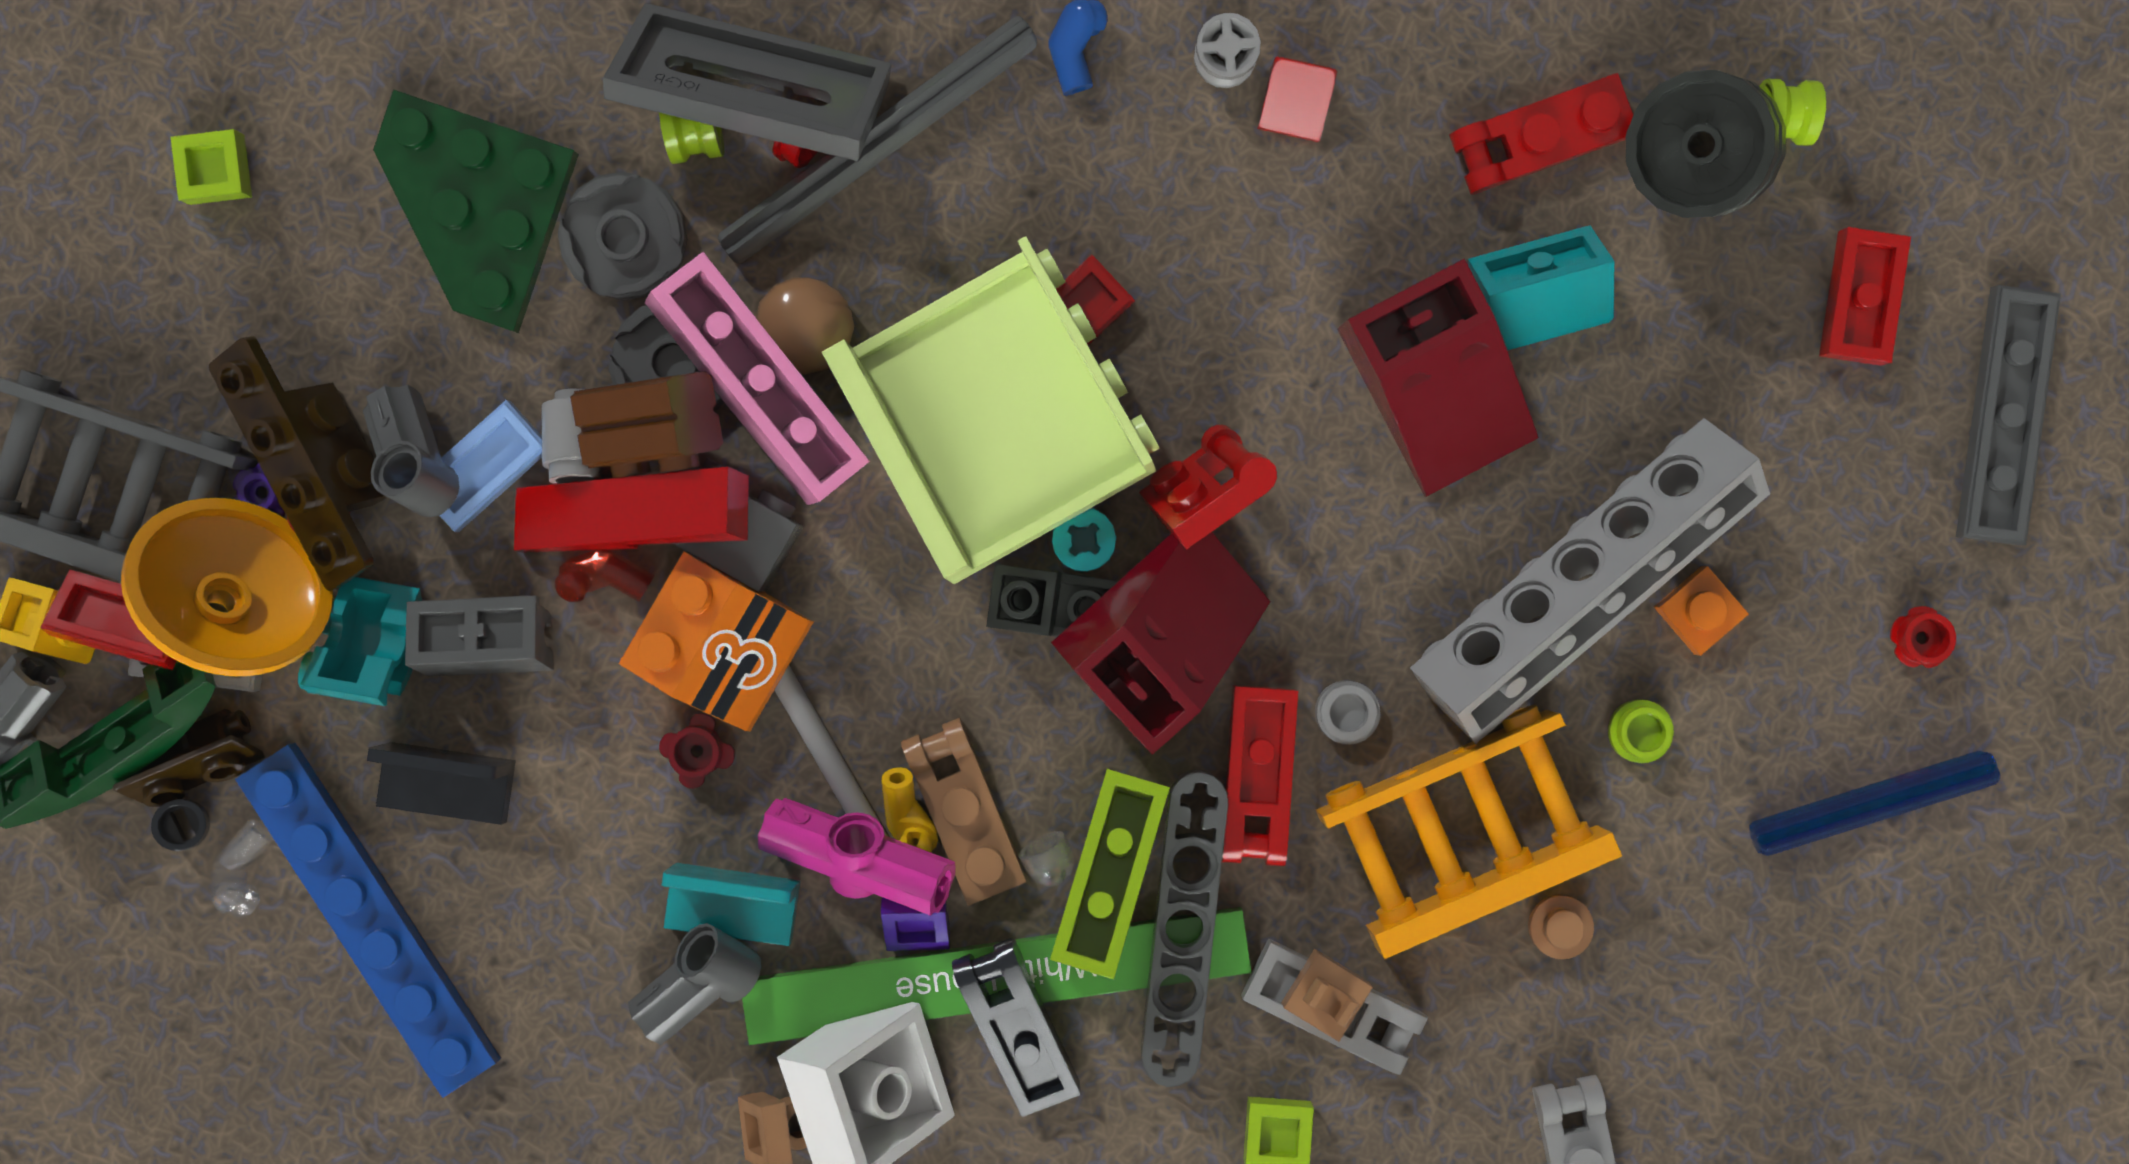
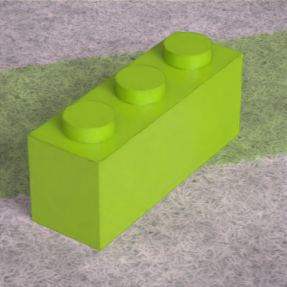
[1050,769,1170,979]

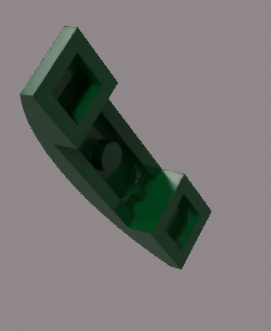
[0,661,216,829]

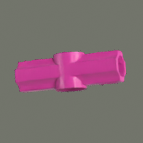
[758,798,956,916]

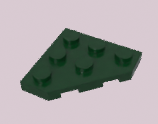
[373,89,579,333]

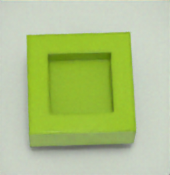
[170,129,252,205]
[1243,1096,1314,1164]

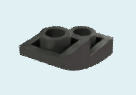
[986,564,1118,637]

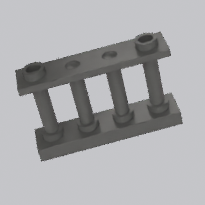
[0,369,258,582]

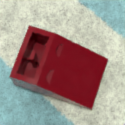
[1337,258,1539,497]
[1051,532,1271,755]

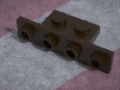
[209,336,387,591]

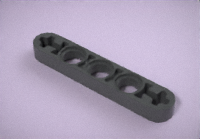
[1141,770,1228,1087]

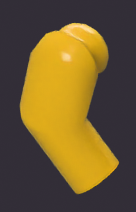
[881,767,938,853]

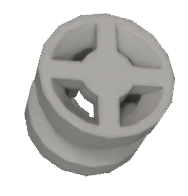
[1194,13,1261,88]

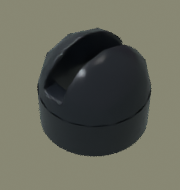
[151,799,210,851]

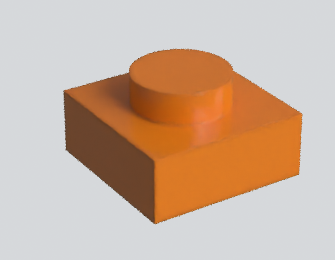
[1654,566,1749,656]

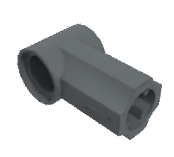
[363,385,460,517]
[0,650,67,765]
[628,923,761,1045]

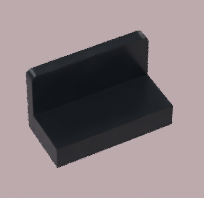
[367,742,516,825]

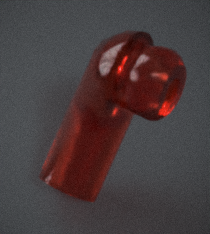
[554,549,655,602]

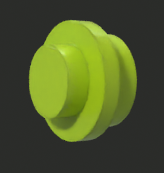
[1608,699,1674,763]

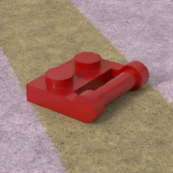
[1139,424,1277,550]

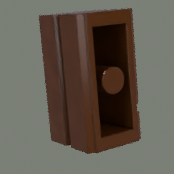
[570,371,723,478]

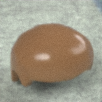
[756,277,854,375]

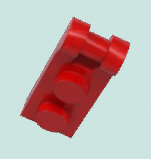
[1449,73,1634,195]
[1222,685,1299,866]

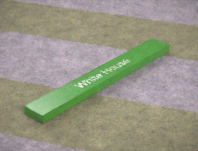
[742,907,1251,1045]

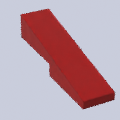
[514,467,749,553]

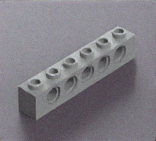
[1410,418,1770,744]

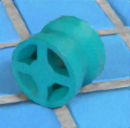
[1052,508,1116,572]

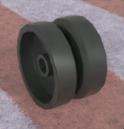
[1626,70,1786,218]

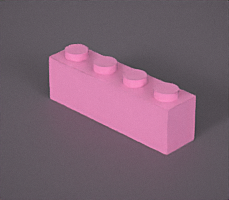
[645,252,870,505]

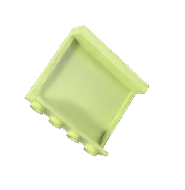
[822,236,1160,584]

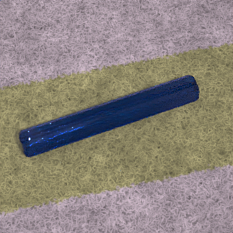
[1749,751,2001,856]

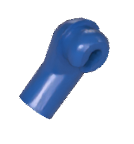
[1048,0,1108,96]

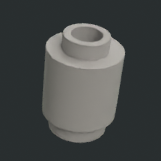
[541,389,607,484]

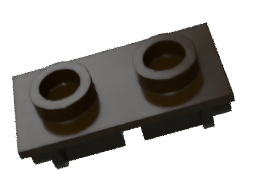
[113,709,265,807]

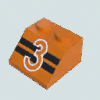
[618,551,814,732]

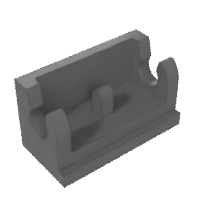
[405,595,554,677]

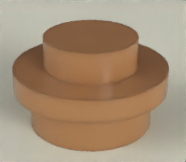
[1528,894,1594,959]

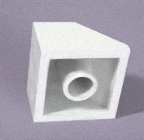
[777,1002,955,1164]

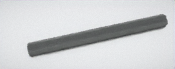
[717,16,1037,264]

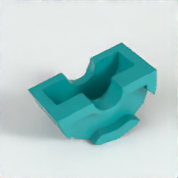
[298,577,422,706]

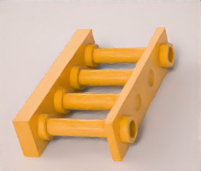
[1316,705,1622,959]

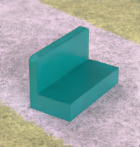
[1468,225,1615,351]
[661,863,801,946]

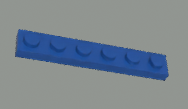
[235,743,501,1098]

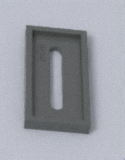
[603,3,891,161]

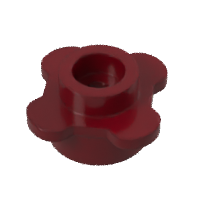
[659,713,735,789]

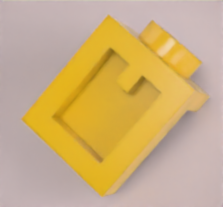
[0,577,95,664]

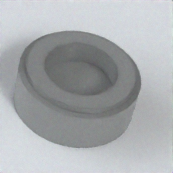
[1315,680,1380,745]

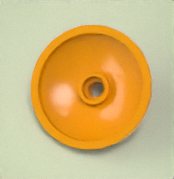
[121,498,333,676]

